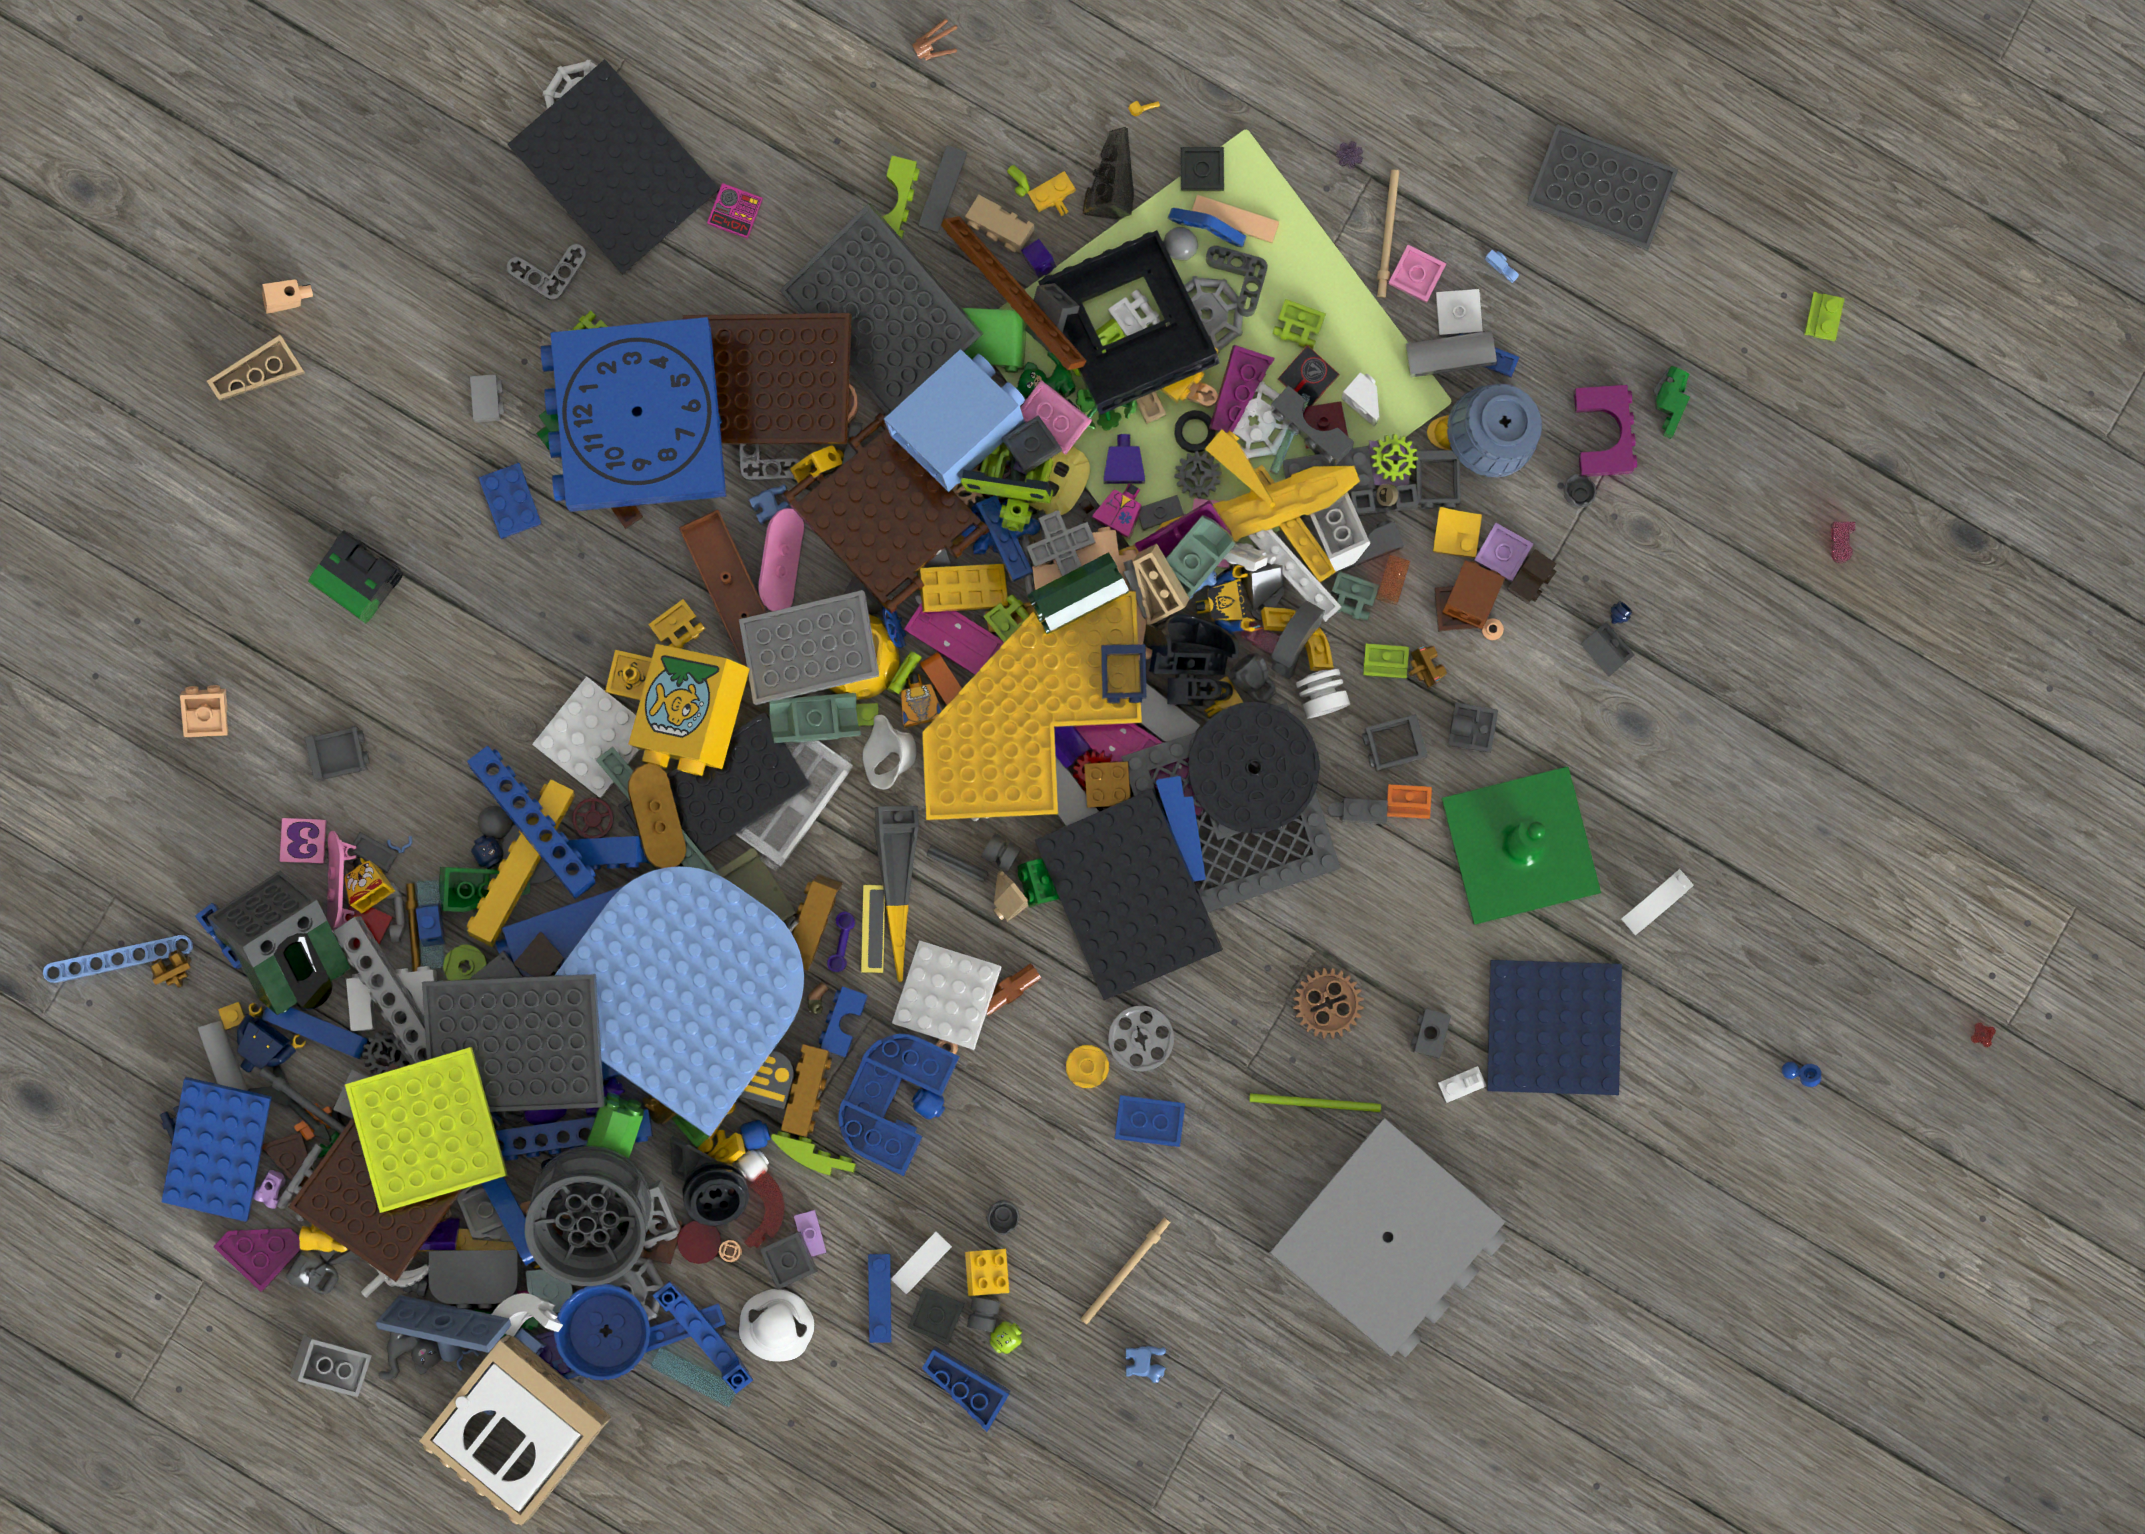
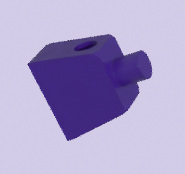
[1104,434,1145,484]

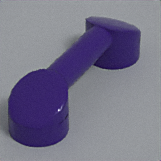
[827,912,855,972]

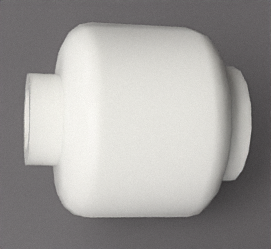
[736,1150,769,1182]

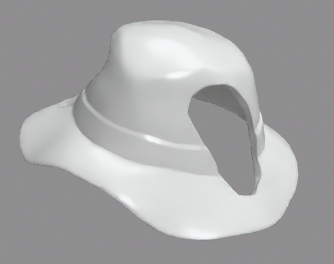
[862,715,917,790]
[739,1289,814,1361]

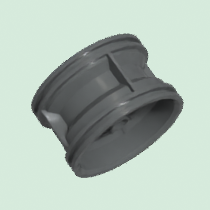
[525,1146,651,1286]

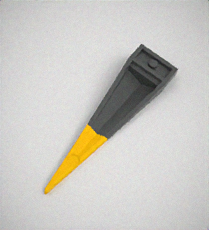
[874,806,919,982]

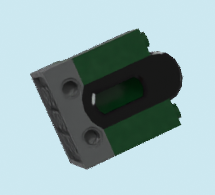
[207,871,351,1015]

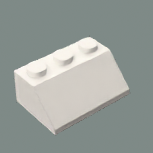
[1310,492,1370,572]

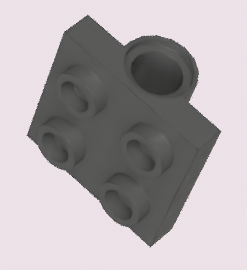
[1448,702,1498,753]

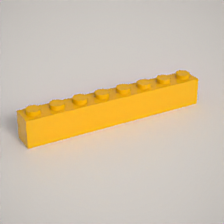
[467,779,575,947]

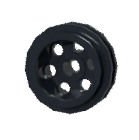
[682,1161,749,1226]

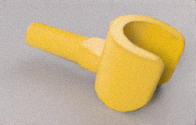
[1128,101,1160,117]

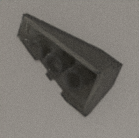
[1083,127,1134,219]

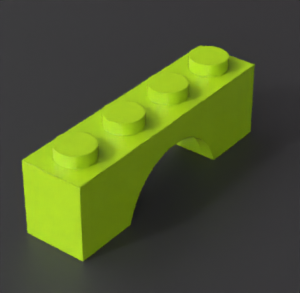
[882,156,920,239]

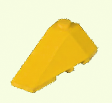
[1205,429,1275,508]

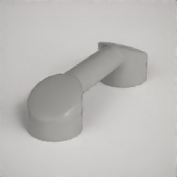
[386,881,405,942]

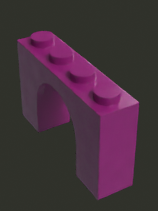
[1574,385,1637,477]

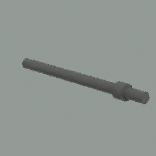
[259,1068,345,1134]

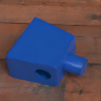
[416,903,445,947]

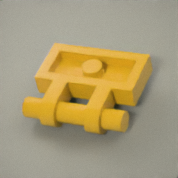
[648,599,705,649]

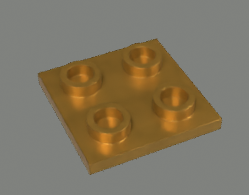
[1084,761,1131,812]

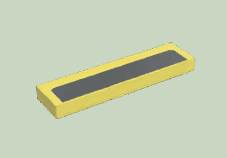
[861,885,885,973]

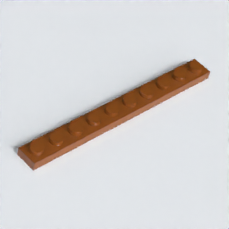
[941,216,1086,370]

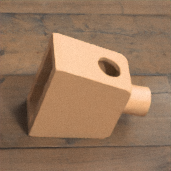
[262,279,313,314]

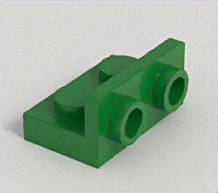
[1017,858,1060,908]

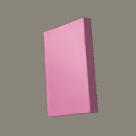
[1020,380,1092,455]

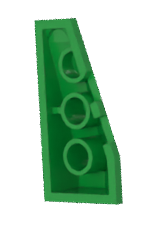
[439,867,531,912]

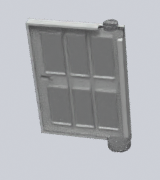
[736,741,853,872]

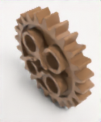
[1293,968,1364,1039]

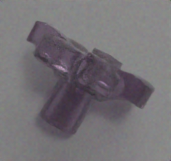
[1336,141,1363,169]

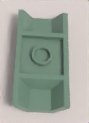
[1166,515,1236,599]
[769,693,861,743]

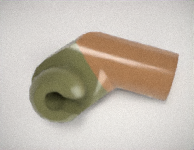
[807,981,829,1015]

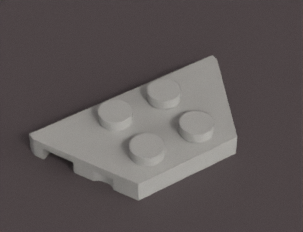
[456,1184,512,1242]

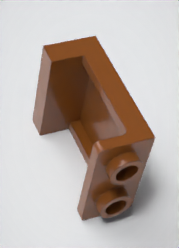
[1443,560,1505,629]

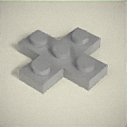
[1026,510,1096,576]

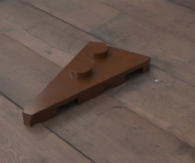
[262,1132,313,1187]

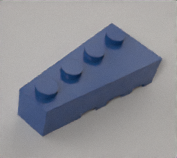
[559,836,650,871]

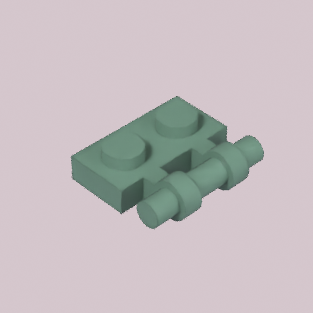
[1331,571,1380,621]

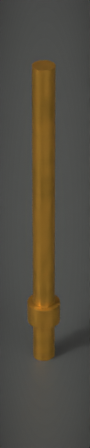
[405,883,421,972]

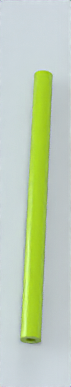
[1249,1093,1381,1112]

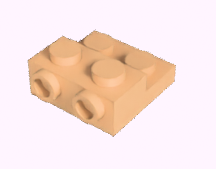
[180,685,228,737]

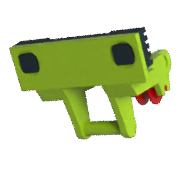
[961,422,1053,504]

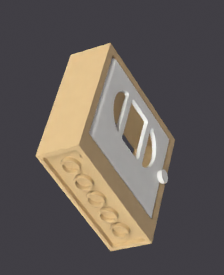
[420,1335,612,1526]

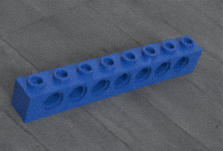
[467,746,596,899]
[496,1109,653,1161]

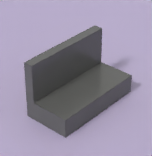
[1581,622,1634,677]

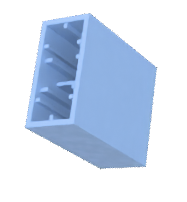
[884,349,1025,492]

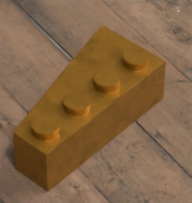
[792,874,843,971]
[781,1044,833,1137]

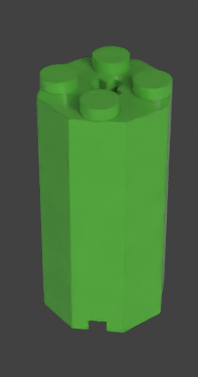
[585,1093,644,1195]

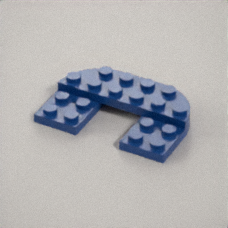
[839,1034,960,1176]

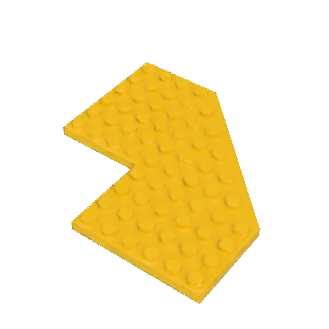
[922,591,1142,820]

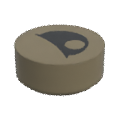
[1376,484,1398,506]

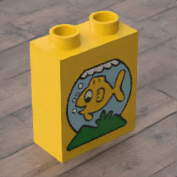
[628,644,750,776]

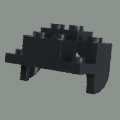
[1143,615,1239,675]

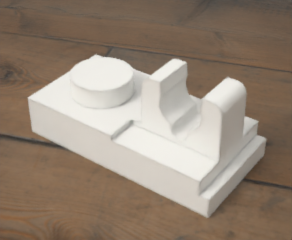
[1438,1066,1486,1103]

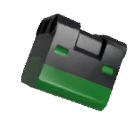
[308,530,403,624]

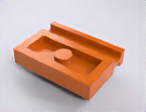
[1387,784,1432,819]

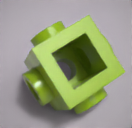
[999,498,1032,532]

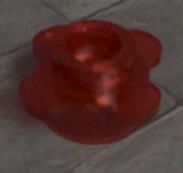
[1971,1023,1996,1047]

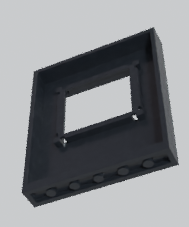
[1038,230,1220,415]

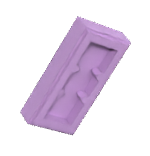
[794,1210,827,1256]

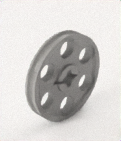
[1108,1006,1174,1072]

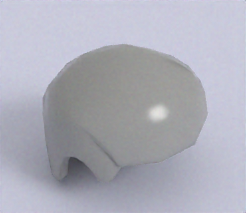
[1163,227,1198,260]

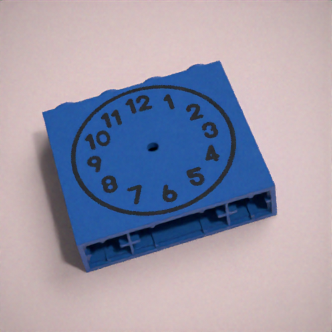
[541,317,726,512]

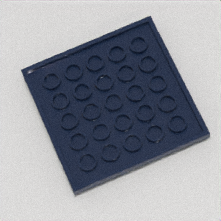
[1487,960,1622,1095]

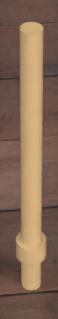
[1377,170,1399,298]
[1081,1217,1171,1324]

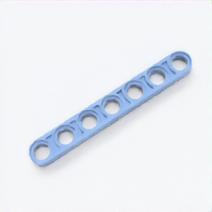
[43,935,193,983]

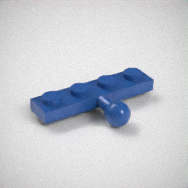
[976,495,1041,582]

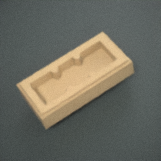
[1136,391,1166,424]

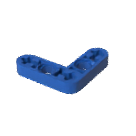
[1168,208,1246,247]

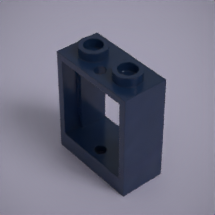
[1101,644,1147,703]

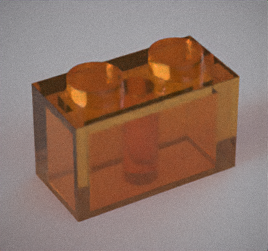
[1376,555,1410,605]

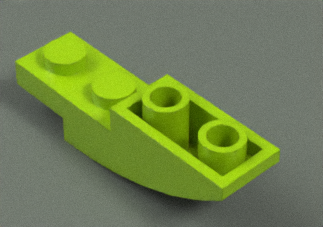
[771,1131,856,1176]

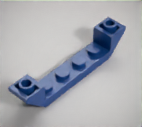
[653,1281,753,1394]

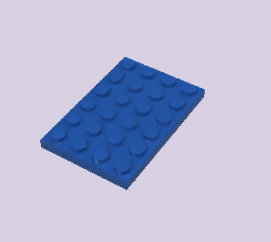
[162,1077,272,1222]

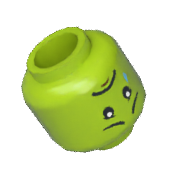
[989,1321,1022,1354]

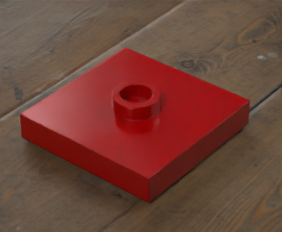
[335,905,393,949]

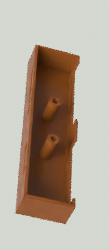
[679,509,766,678]

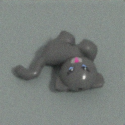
[378,1332,442,1381]

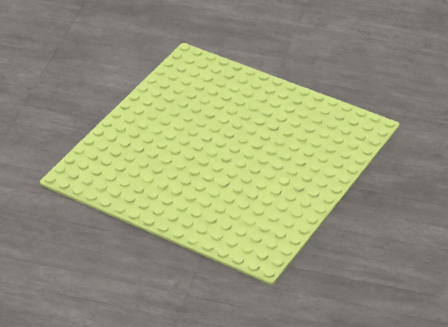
[995,130,1452,577]

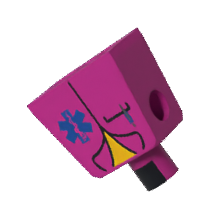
[1092,483,1142,540]

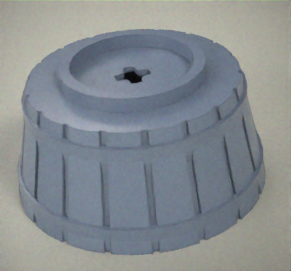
[1447,384,1542,477]

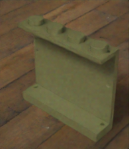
[717,847,797,925]

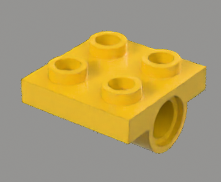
[965,1249,1009,1296]

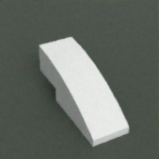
[891,1232,952,1295]

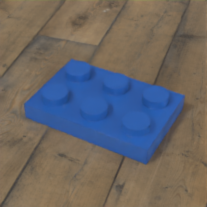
[478,463,542,539]
[1115,1095,1185,1147]

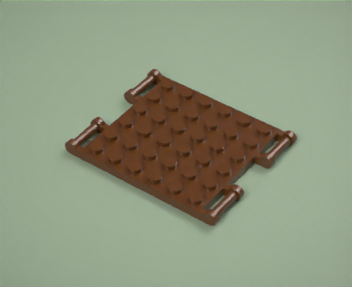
[782,413,990,614]

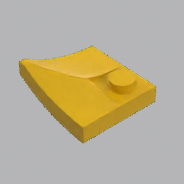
[1433,507,1482,558]

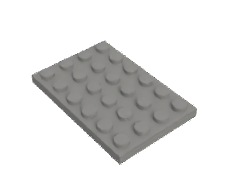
[739,590,879,705]

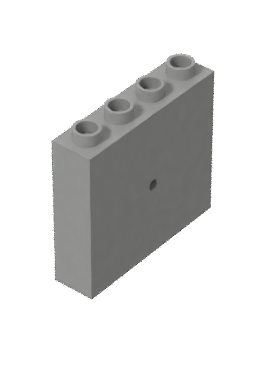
[1269,1118,1507,1357]

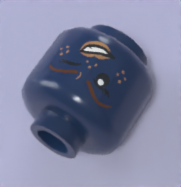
[471,835,504,869]

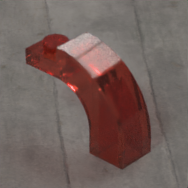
[744,1170,785,1248]

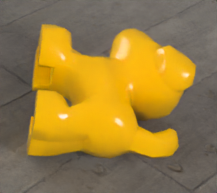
[299,1224,348,1253]

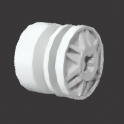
[1296,669,1350,719]

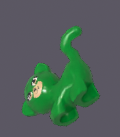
[1016,352,1076,399]

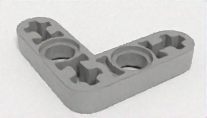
[507,244,587,301]
[739,444,800,481]

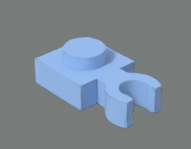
[1485,250,1519,283]

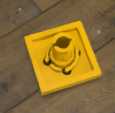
[605,650,652,700]

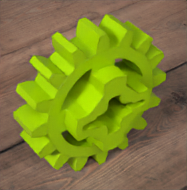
[1370,434,1418,481]

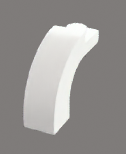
[1621,869,1694,935]
[491,1293,563,1337]

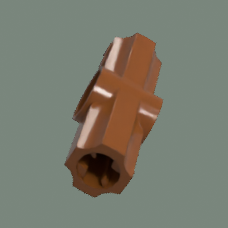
[986,963,1042,1017]

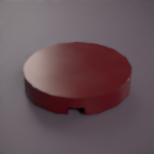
[677,1221,722,1264]

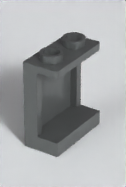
[1025,283,1080,353]
[304,726,370,781]

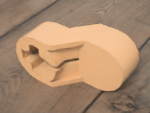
[1186,382,1218,408]

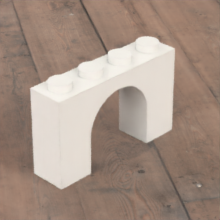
[346,966,437,1032]

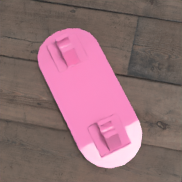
[759,508,804,612]
[326,830,356,933]

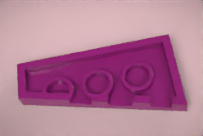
[1209,345,1275,433]

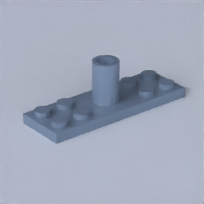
[376,1295,511,1362]

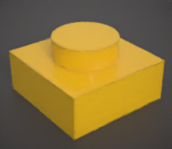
[218,1002,245,1030]

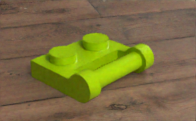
[886,651,922,695]

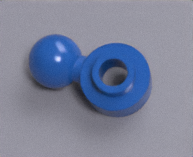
[1782,1062,1822,1087]

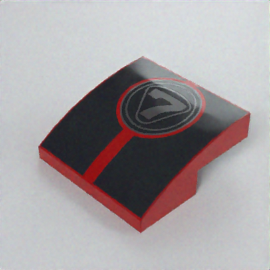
[1278,345,1340,407]

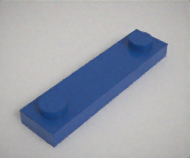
[868,1254,892,1343]

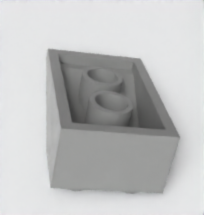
[290,1334,372,1397]

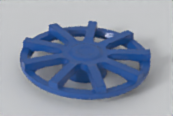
[882,606,906,648]

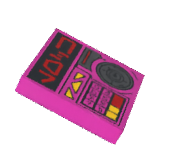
[707,183,763,239]

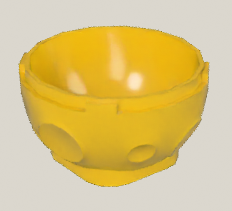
[828,614,900,700]

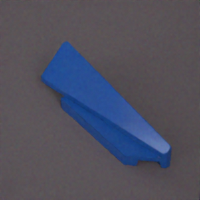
[1156,776,1206,881]

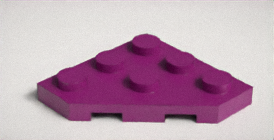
[213,1228,301,1292]

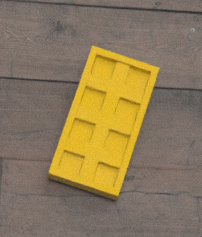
[918,564,1009,612]

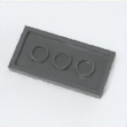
[1282,446,1375,493]

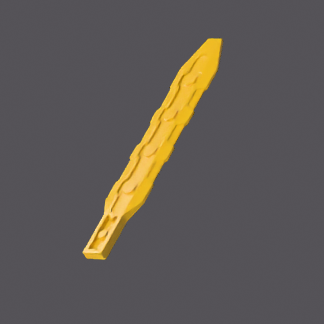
[1118,466,1360,556]

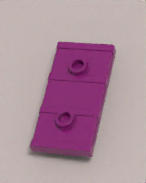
[1135,500,1232,558]

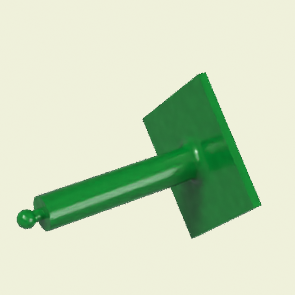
[1441,766,1601,925]

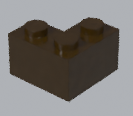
[1507,549,1557,604]

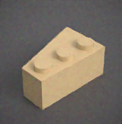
[965,195,1034,254]
[1133,544,1189,624]

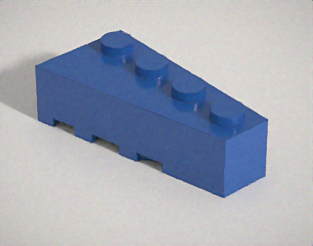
[922,1346,1011,1432]

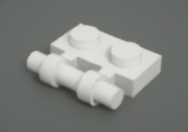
[1108,289,1161,336]
[1224,542,1276,571]

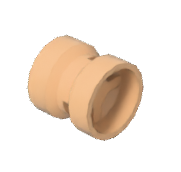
[719,1240,742,1262]

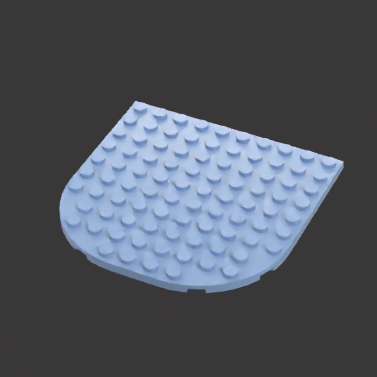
[555,867,804,1137]

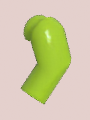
[1007,165,1030,197]

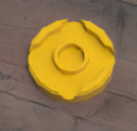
[1066,1045,1109,1088]

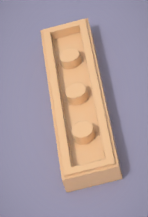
[1192,195,1279,243]

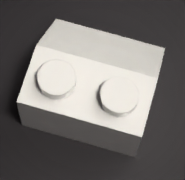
[1341,372,1379,426]

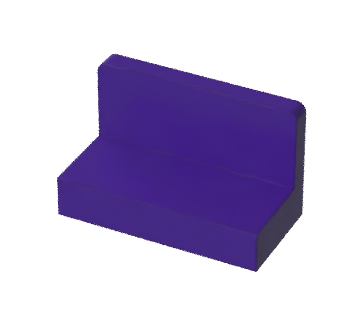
[1054,726,1090,768]

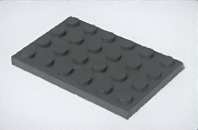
[1527,124,1678,251]

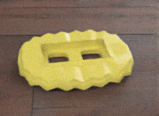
[1024,446,1090,516]

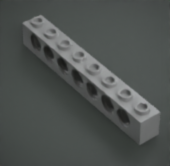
[333,917,426,1063]

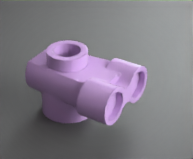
[253,1170,286,1209]

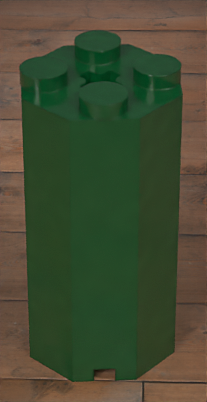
[1027,552,1129,634]

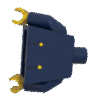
[237,1003,306,1072]

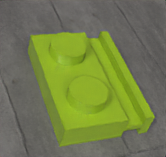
[1804,292,1845,341]
[1363,644,1409,679]

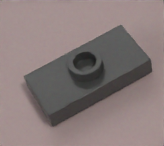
[1139,495,1184,530]

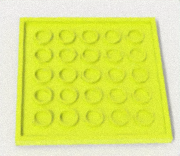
[345,1047,508,1213]

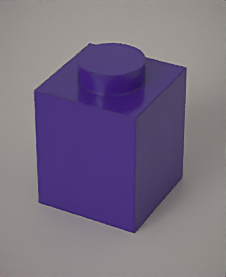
[1021,239,1057,278]

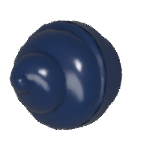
[1610,601,1632,624]

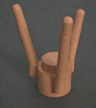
[912,19,958,61]

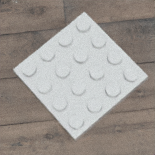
[532,676,640,798]
[892,940,1002,1050]

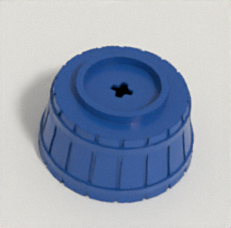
[554,1284,650,1380]

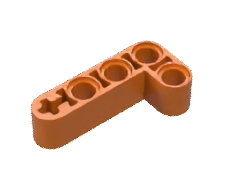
[919,652,962,706]

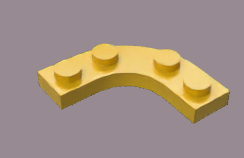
[1261,607,1334,671]

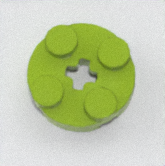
[443,945,488,980]

